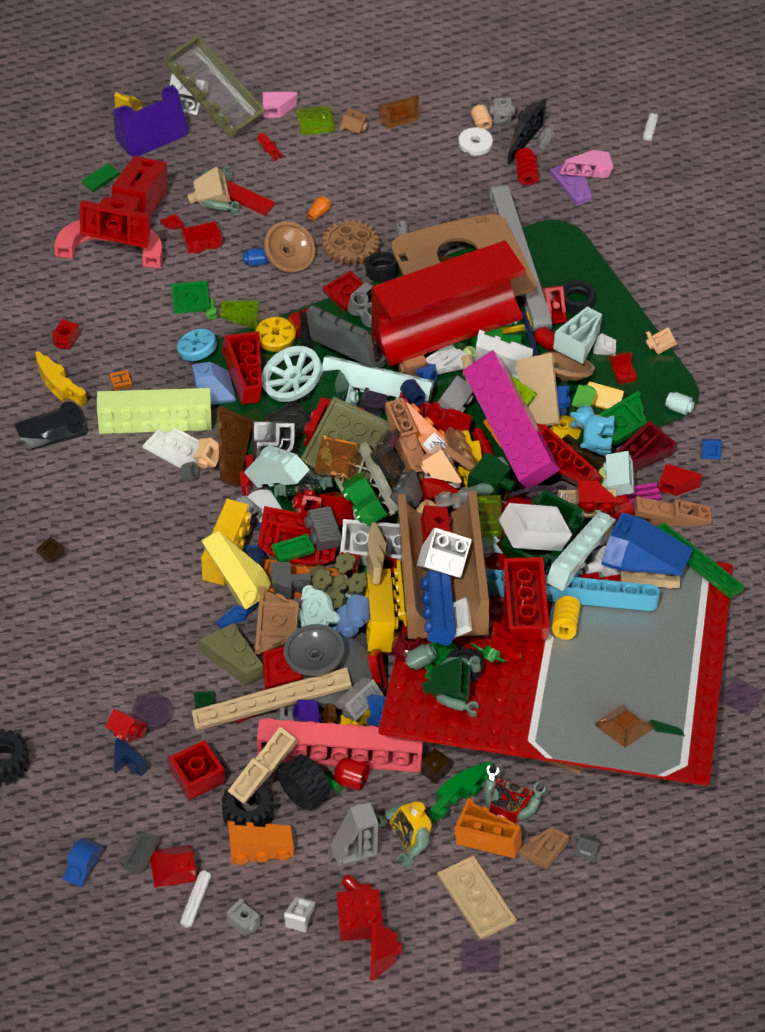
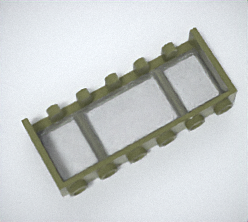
[164,35,265,138]

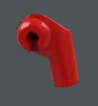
[342,875,371,891]

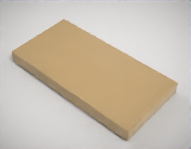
[516,353,560,426]
[437,855,517,940]

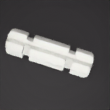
[643,113,658,141]

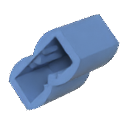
[336,594,369,638]

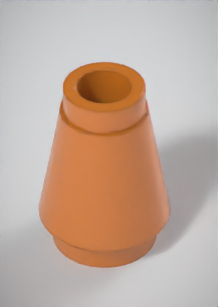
[306,196,331,221]

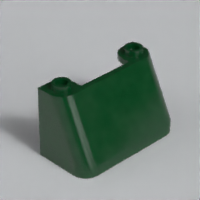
[501,489,584,575]

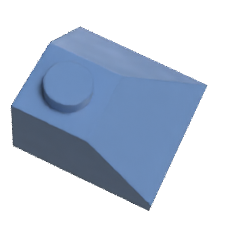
[192,362,236,405]

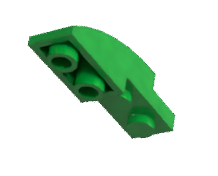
[429,762,493,824]

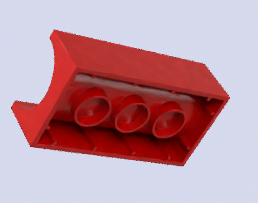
[371,240,526,366]

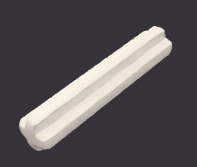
[180,870,211,927]

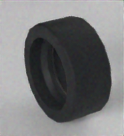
[365,251,399,281]
[563,280,595,315]

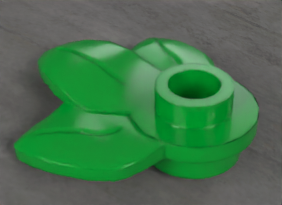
[470,642,506,663]

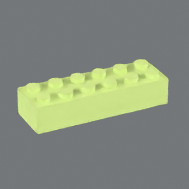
[97,388,212,434]

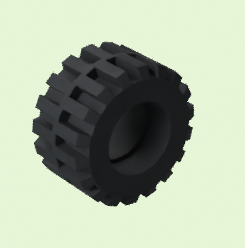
[0,729,30,786]
[278,754,331,811]
[222,783,274,827]

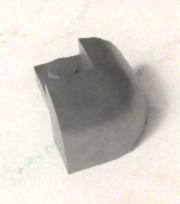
[251,421,294,460]

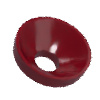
[391,632,427,663]

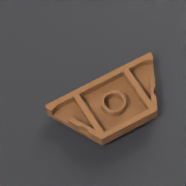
[255,586,299,654]

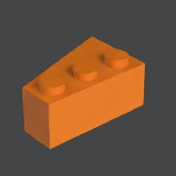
[454,798,522,858]

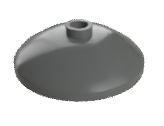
[284,624,345,676]

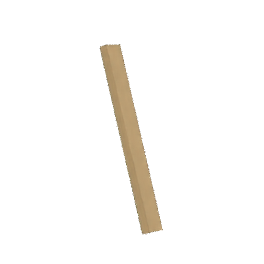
[192,667,352,730]

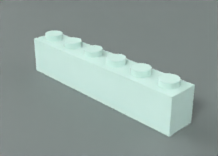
[321,355,435,403]

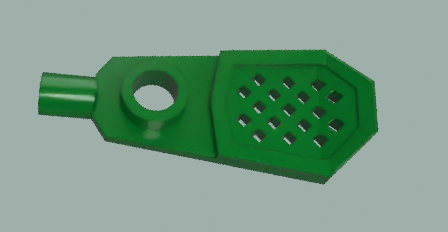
[425,641,457,680]

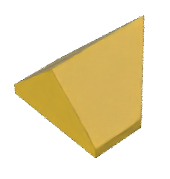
[114,92,145,111]

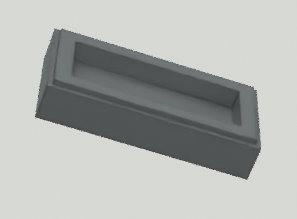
[122,833,160,873]

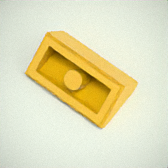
[588,382,624,410]

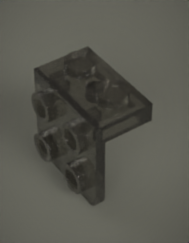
[370,428,405,483]

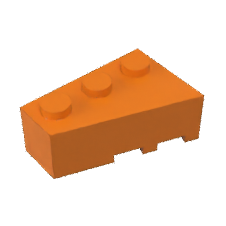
[228,821,294,865]

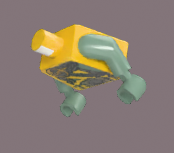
[375,801,432,867]

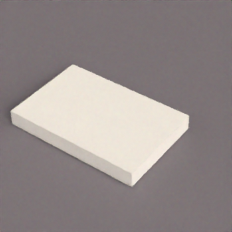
[142,428,199,468]

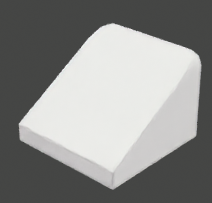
[593,333,616,355]

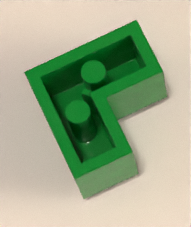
[342,471,387,527]

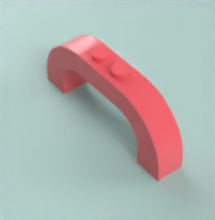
[54,220,162,268]

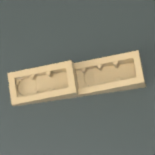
[228,727,299,804]

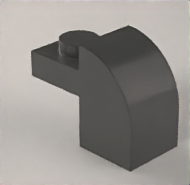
[270,562,311,599]

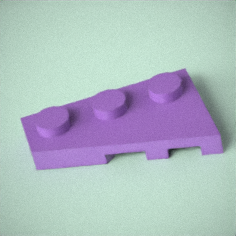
[550,164,592,206]

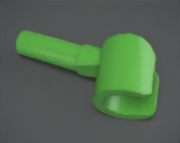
[206,299,217,320]

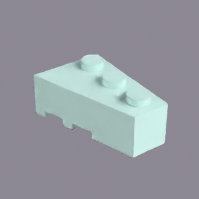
[244,445,310,488]

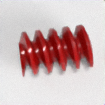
[515,148,539,185]

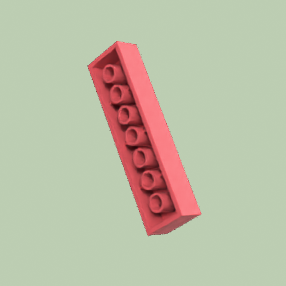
[257,718,423,772]

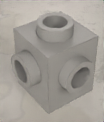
[490,98,515,124]

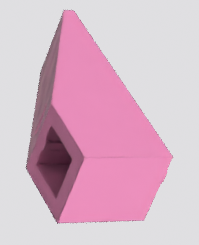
[560,150,614,178]

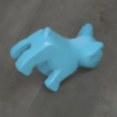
[570,405,615,456]

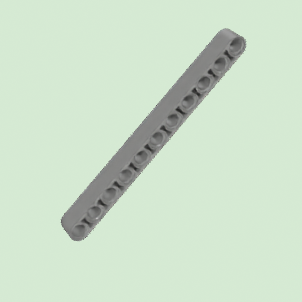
[489,185,552,332]

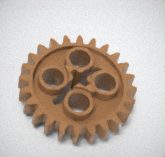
[322,219,380,267]

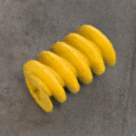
[551,596,581,640]

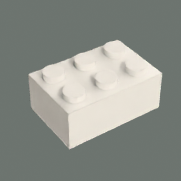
[499,503,572,551]

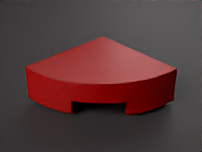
[160,214,184,230]

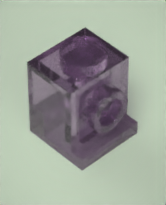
[360,387,389,418]

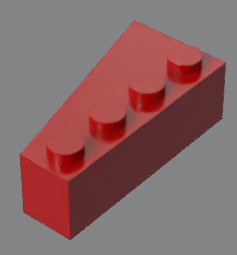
[222,331,262,404]
[540,424,603,485]

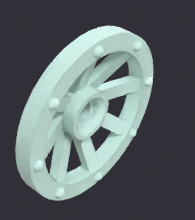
[261,346,322,402]

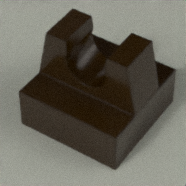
[37,537,65,564]

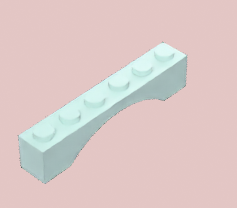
[546,511,616,591]

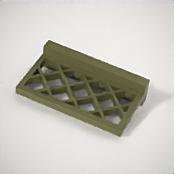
[327,441,398,522]

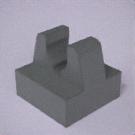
[574,833,601,861]

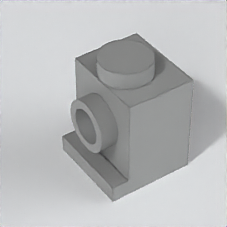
[226,899,260,937]

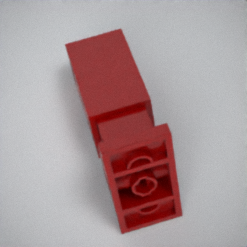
[80,156,167,248]

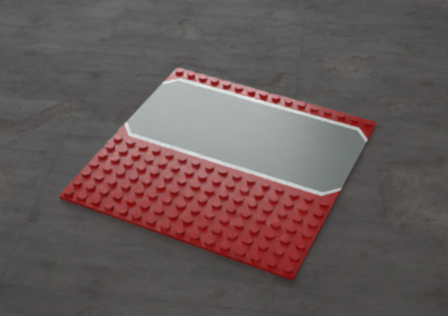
[378,526,733,786]

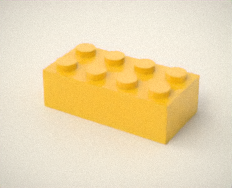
[201,499,252,586]
[364,568,398,652]

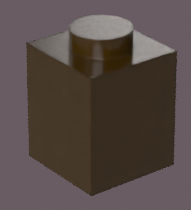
[421,748,450,784]

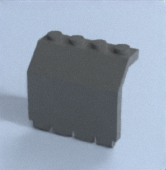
[306,305,387,367]

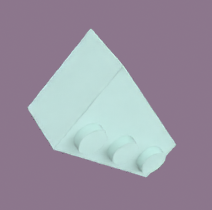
[553,307,602,364]

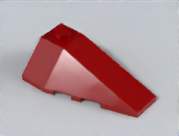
[399,392,471,431]

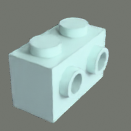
[603,451,634,496]

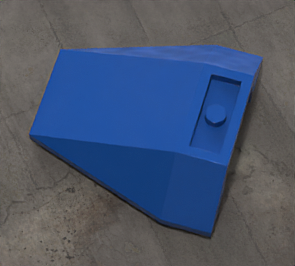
[601,512,693,576]

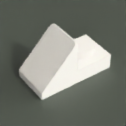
[284,897,316,933]

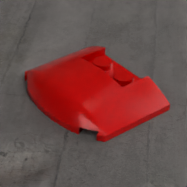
[257,506,339,566]

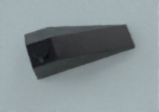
[507,99,547,165]

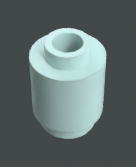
[665,392,695,415]

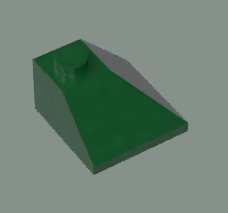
[306,369,350,415]

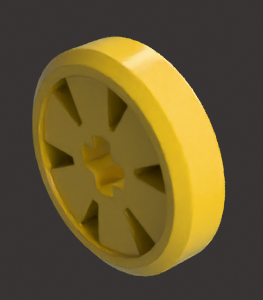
[256,317,296,352]

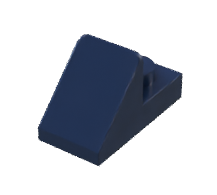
[114,738,147,777]

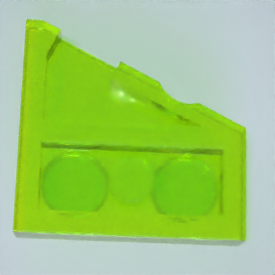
[221,301,258,329]

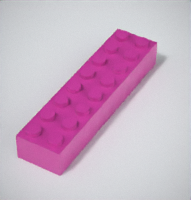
[462,350,560,490]

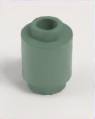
[406,643,438,670]

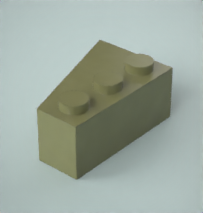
[198,623,264,686]

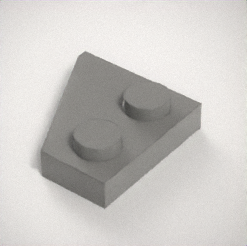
[435,490,470,509]

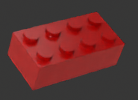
[502,557,549,640]

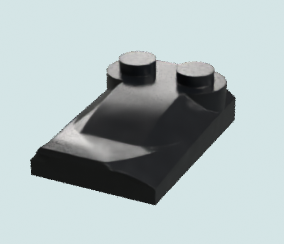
[14,402,87,450]

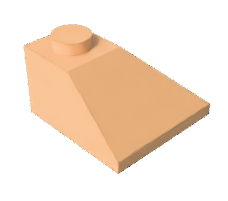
[420,442,462,484]

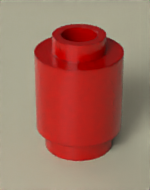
[534,326,556,352]

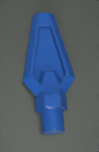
[216,602,258,629]

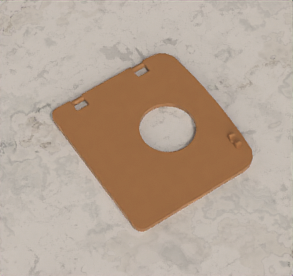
[391,214,537,296]

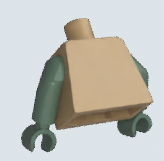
[187,166,240,214]

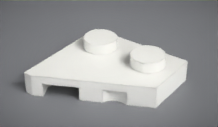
[425,344,475,374]

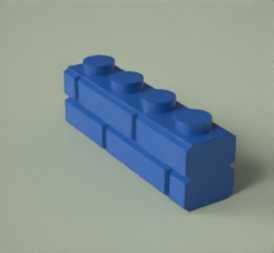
[420,570,456,646]

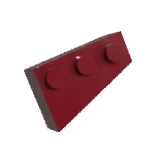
[615,421,678,473]

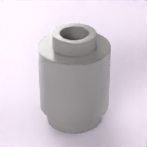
[235,496,261,523]

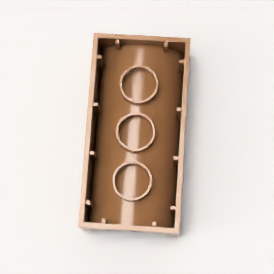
[398,490,489,639]

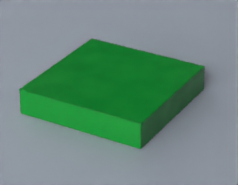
[171,281,210,314]

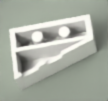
[475,330,533,375]

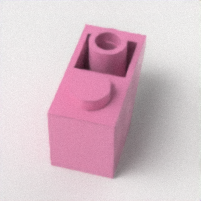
[263,92,297,118]

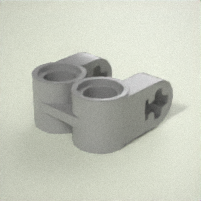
[347,281,373,327]

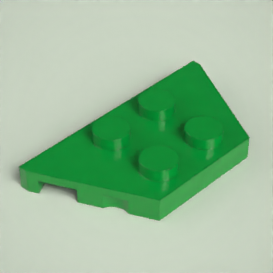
[580,391,647,446]

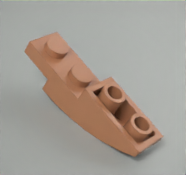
[385,398,424,474]
[634,496,712,526]

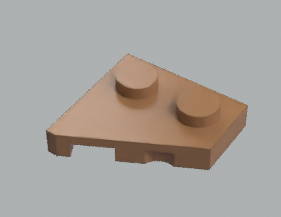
[517,827,570,870]

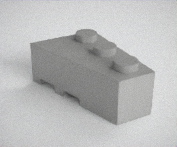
[330,802,378,866]

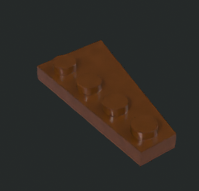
[217,406,253,487]

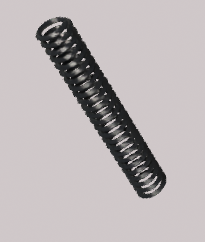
[299,308,313,376]

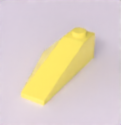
[201,530,271,610]

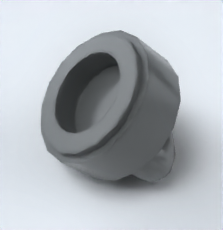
[180,461,199,482]

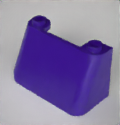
[113,84,189,157]

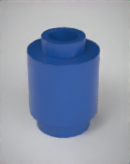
[243,247,270,267]

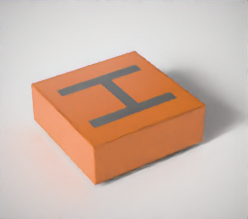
[109,370,132,391]

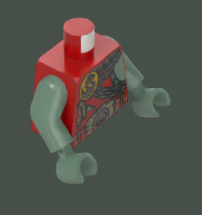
[483,764,548,824]

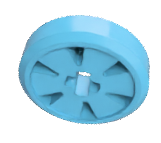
[177,329,217,361]

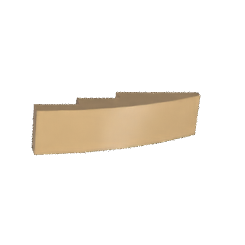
[366,522,386,584]

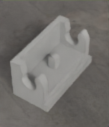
[334,678,384,721]

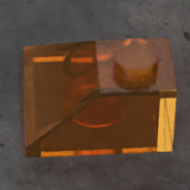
[379,95,419,130]
[313,436,360,481]
[595,704,654,748]

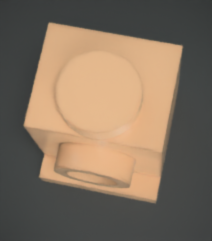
[193,438,219,469]

